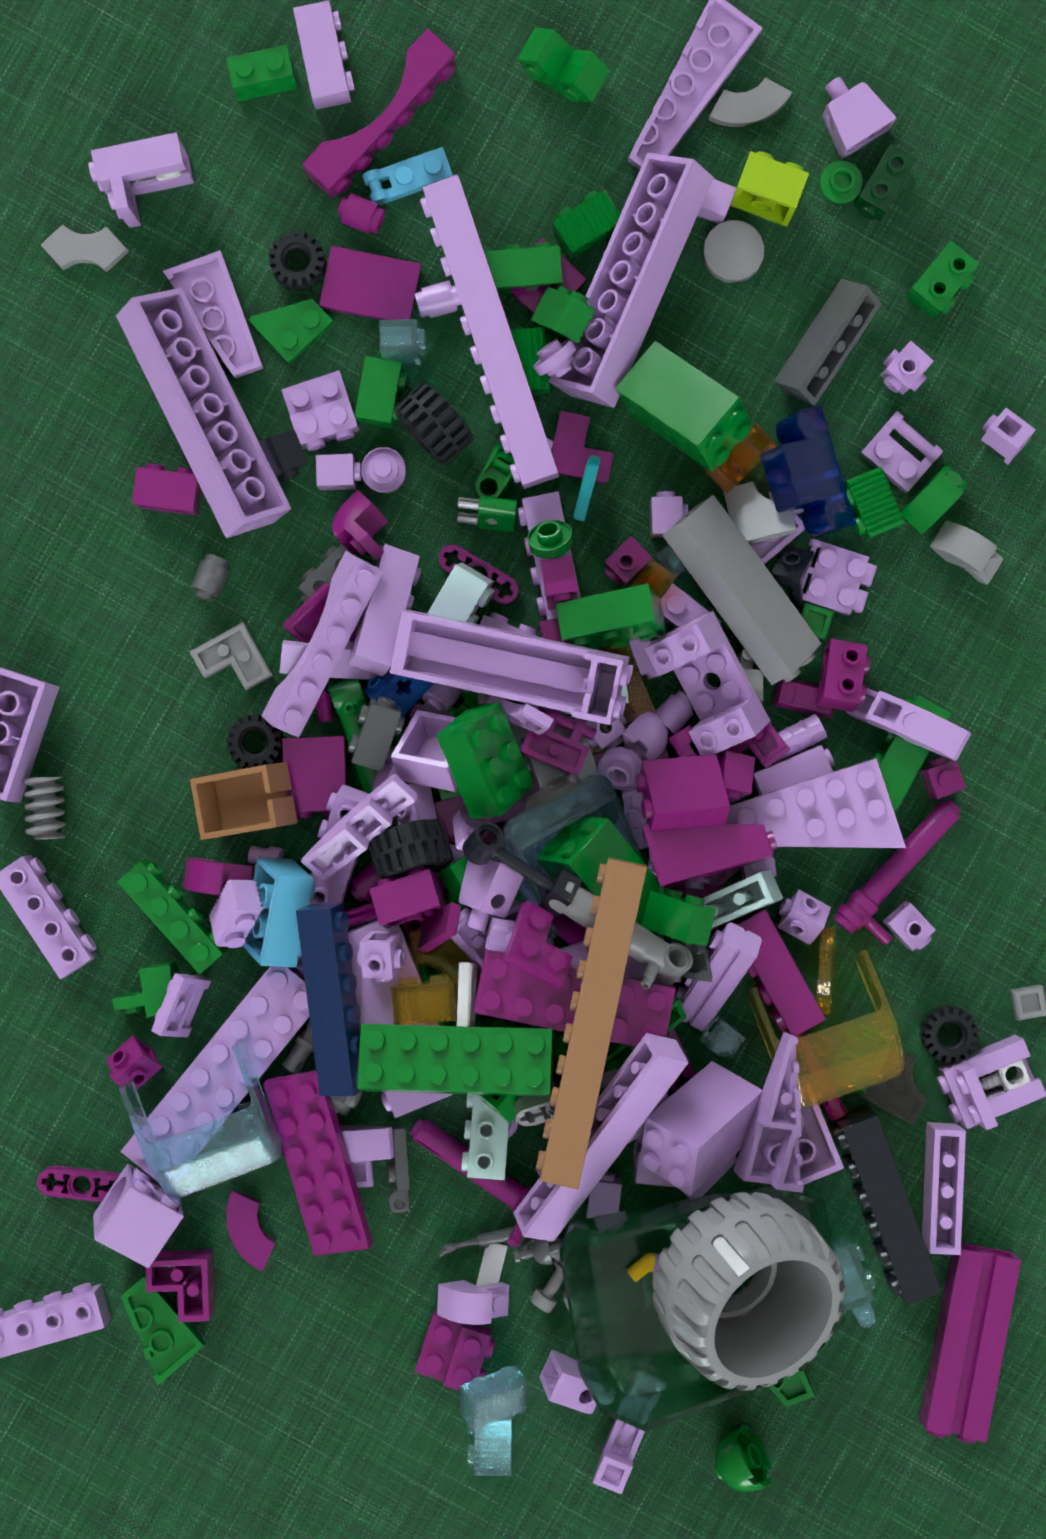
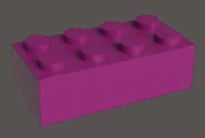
[727,908,826,1036]

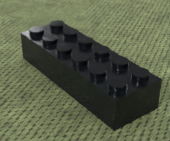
[830,1104,942,1305]

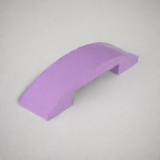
[593,1371,667,1494]

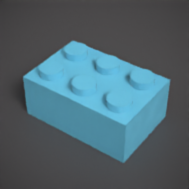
[242,857,315,967]

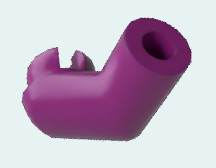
[315,689,333,723]

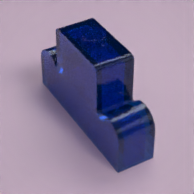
[761,406,856,536]

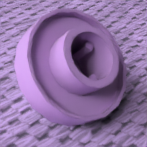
[533,339,577,378]
[361,447,406,493]
[598,747,642,790]

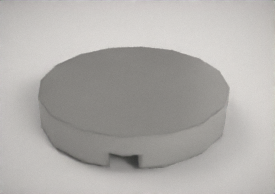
[703,220,764,283]

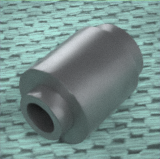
[191,554,230,602]

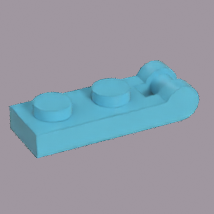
[362,147,453,205]

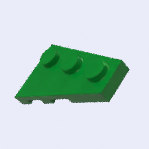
[121,1274,206,1386]

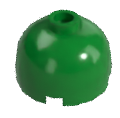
[714,1425,772,1493]

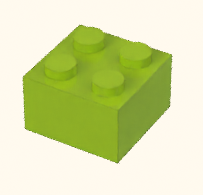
[730,151,809,227]

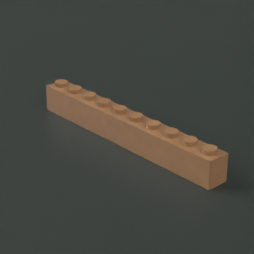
[536,857,647,1190]

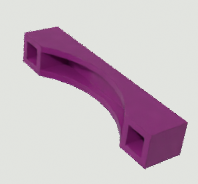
[302,28,456,199]

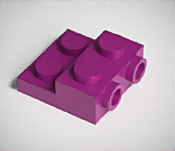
[415,1311,495,1395]

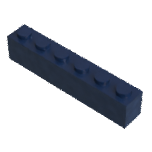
[296,902,362,1096]

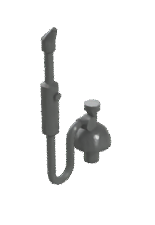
[439,1226,565,1265]

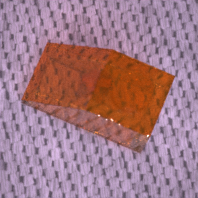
[631,558,676,598]

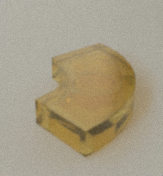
[817,927,835,1015]
[409,931,481,989]

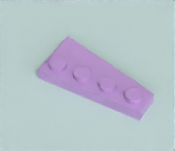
[163,250,264,379]

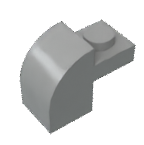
[930,520,1004,585]

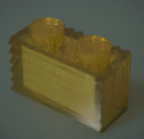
[390,974,458,1025]

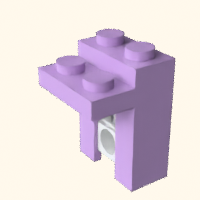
[88,132,194,228]
[936,1035,1046,1130]

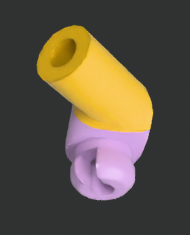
[627,1253,661,1282]

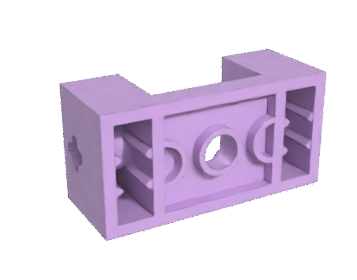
[644,611,770,756]

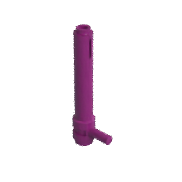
[833,799,961,945]
[409,1118,531,1248]

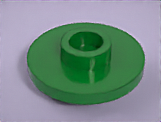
[819,161,863,205]

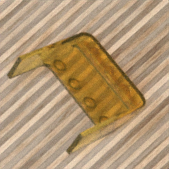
[747,949,906,1109]

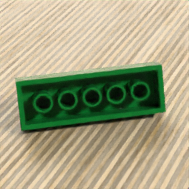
[357,1024,556,1097]

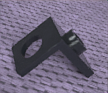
[771,546,814,605]

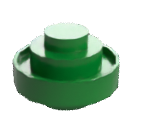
[527,520,574,559]

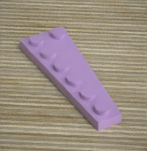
[628,0,762,170]

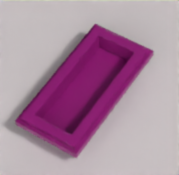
[772,679,834,719]

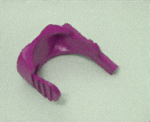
[668,725,696,758]

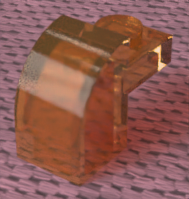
[706,423,777,493]

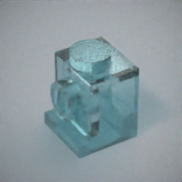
[699,1015,746,1058]

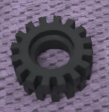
[268,230,326,292]
[226,714,284,768]
[919,1005,980,1063]

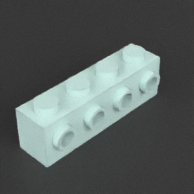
[462,1095,509,1180]

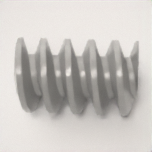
[24,777,66,840]

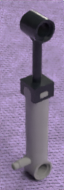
[462,821,693,989]

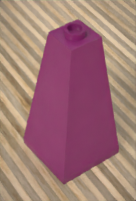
[642,823,778,888]

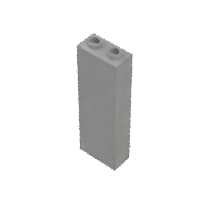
[662,494,821,685]

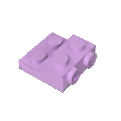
[282,370,360,451]

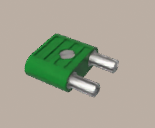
[457,496,517,533]

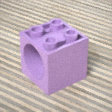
[93,1164,184,1268]

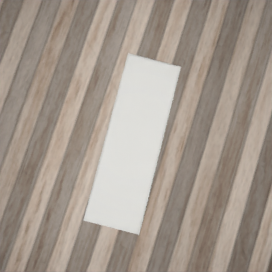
[476,1243,508,1286]

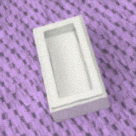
[457,962,478,1027]

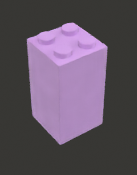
[639,1061,762,1196]

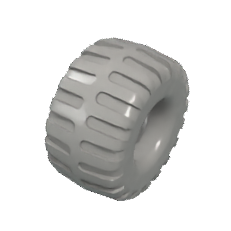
[652,1192,846,1391]

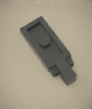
[386,1123,410,1213]

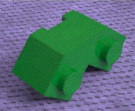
[517,27,610,103]

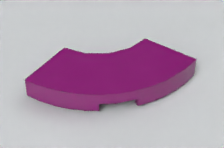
[226,1189,276,1272]

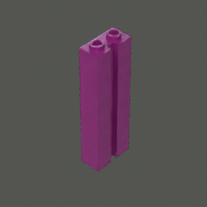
[919,1242,1021,1444]

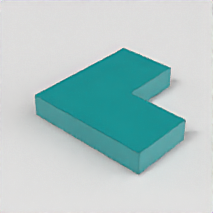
[573,454,601,521]

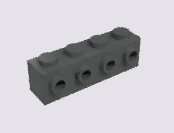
[774,279,882,406]

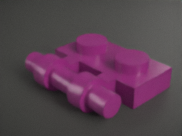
[520,706,597,778]

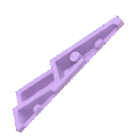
[733,1032,804,1193]

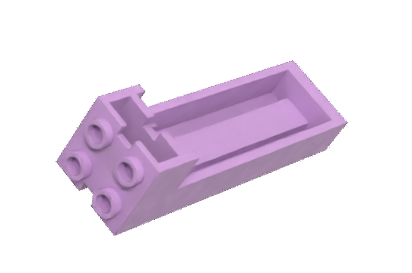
[390,610,633,725]

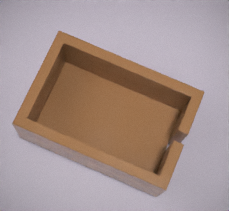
[190,762,298,840]

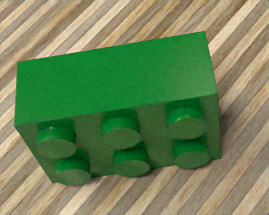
[556,583,667,650]
[436,702,534,819]

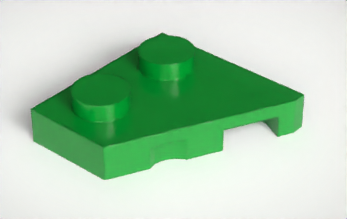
[248,299,334,365]

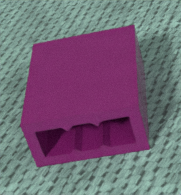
[282,736,349,818]
[635,755,730,831]

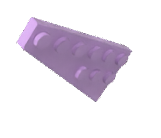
[725,758,906,848]

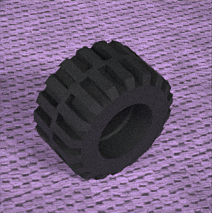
[394,383,474,466]
[368,819,454,881]

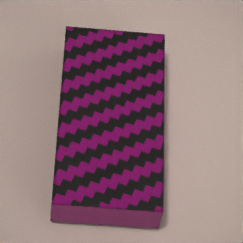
[417,902,461,953]

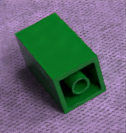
[615,341,752,473]
[536,815,664,925]

